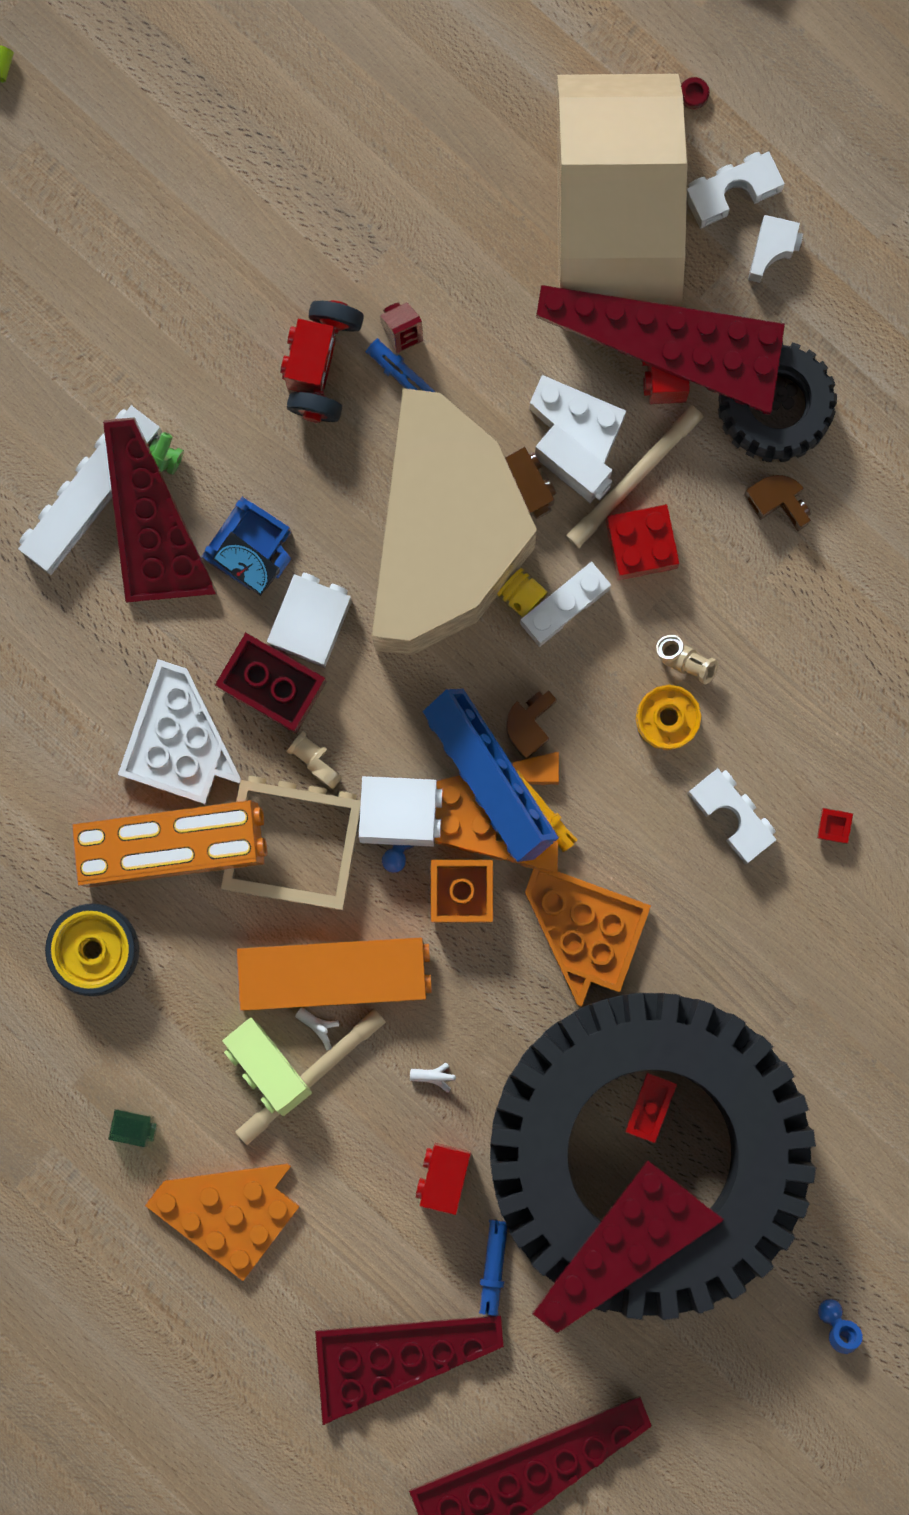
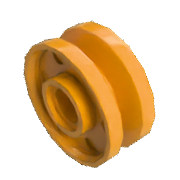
[635,685,701,751]

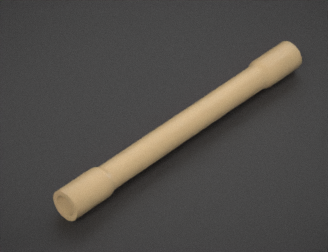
[566,405,704,548]
[235,1008,386,1145]

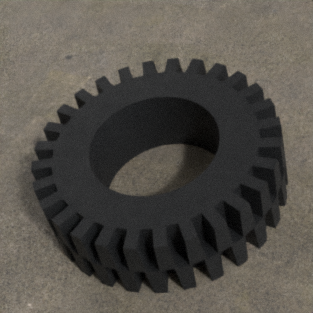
[490,993,816,1320]

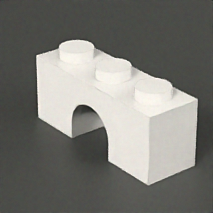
[687,151,785,229]
[520,561,611,647]
[687,768,776,864]

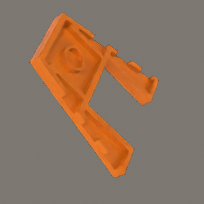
[435,752,559,874]

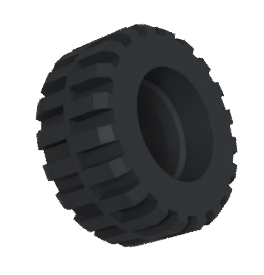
[718,341,837,462]

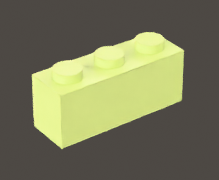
[222,1017,312,1116]

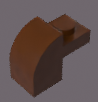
[744,475,811,531]
[506,690,557,759]

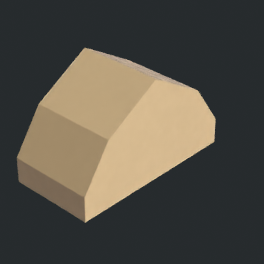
[556,74,687,307]
[372,388,537,655]

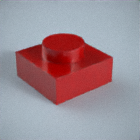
[816,808,853,844]

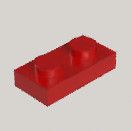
[625,1073,677,1143]

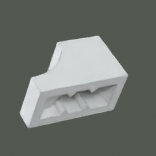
[748,215,803,283]

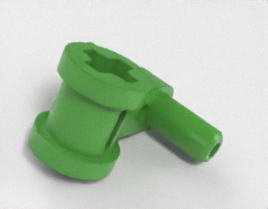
[150,432,184,475]

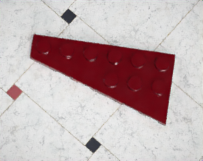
[103,417,217,603]
[532,1160,724,1334]
[315,1315,504,1426]

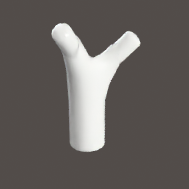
[295,1007,339,1050]
[410,1063,456,1092]

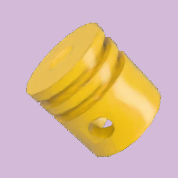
[497,568,548,618]

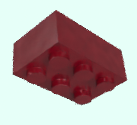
[215,632,327,734]

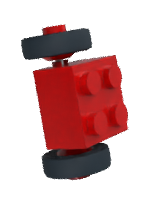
[280,300,364,423]

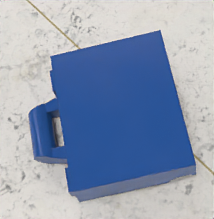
[201,496,291,590]

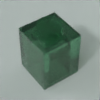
[108,1108,158,1148]

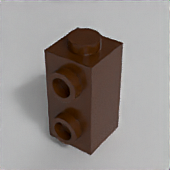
[505,447,557,519]

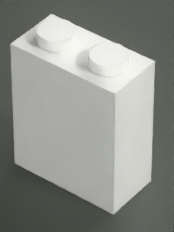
[535,423,612,503]
[267,573,352,668]
[359,776,442,847]

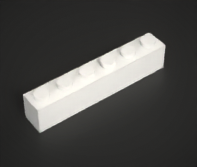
[18,405,163,575]

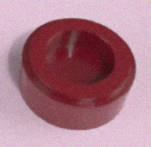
[681,77,710,109]

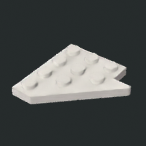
[118,659,242,805]

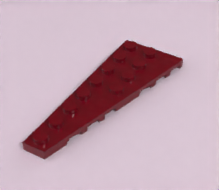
[536,285,785,415]
[409,1396,652,1515]

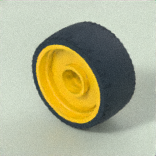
[45,904,139,996]

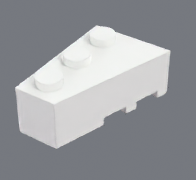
[529,375,626,464]

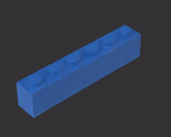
[422,688,559,862]

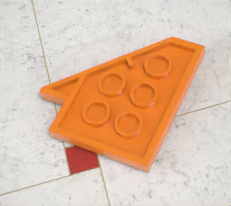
[525,868,651,1007]
[145,1163,300,1281]

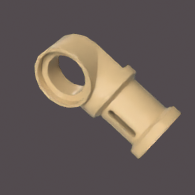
[656,635,719,685]
[287,731,342,790]

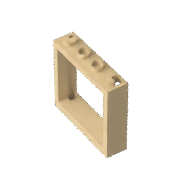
[221,776,361,911]

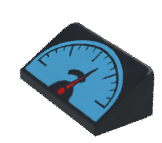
[212,532,280,596]

